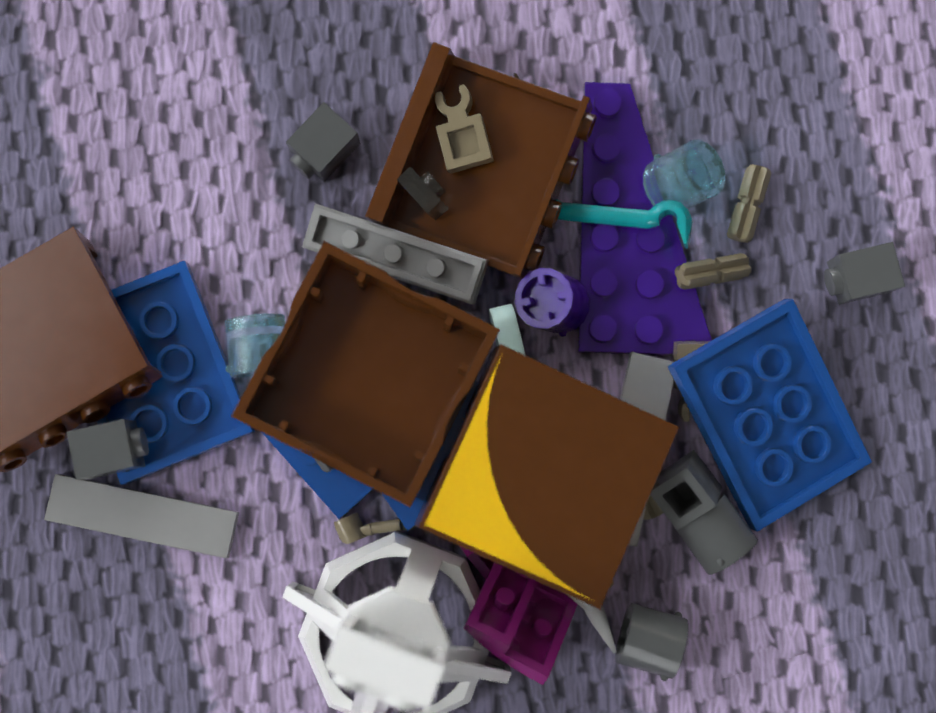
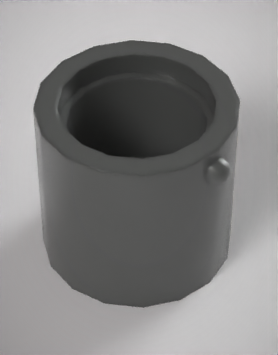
[674,493,758,575]
[615,603,689,681]

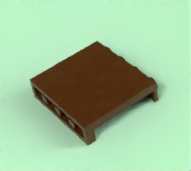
[365,42,597,279]
[0,226,163,472]

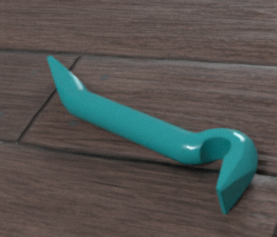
[557,199,693,249]

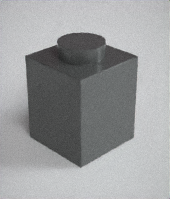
[286,102,361,182]
[824,242,905,305]
[67,419,149,480]
[650,450,722,531]

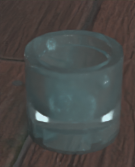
[643,139,725,209]
[224,313,285,378]

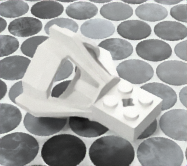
[282,531,512,713]

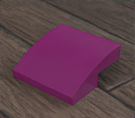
[464,562,578,685]

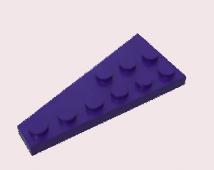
[578,82,712,355]

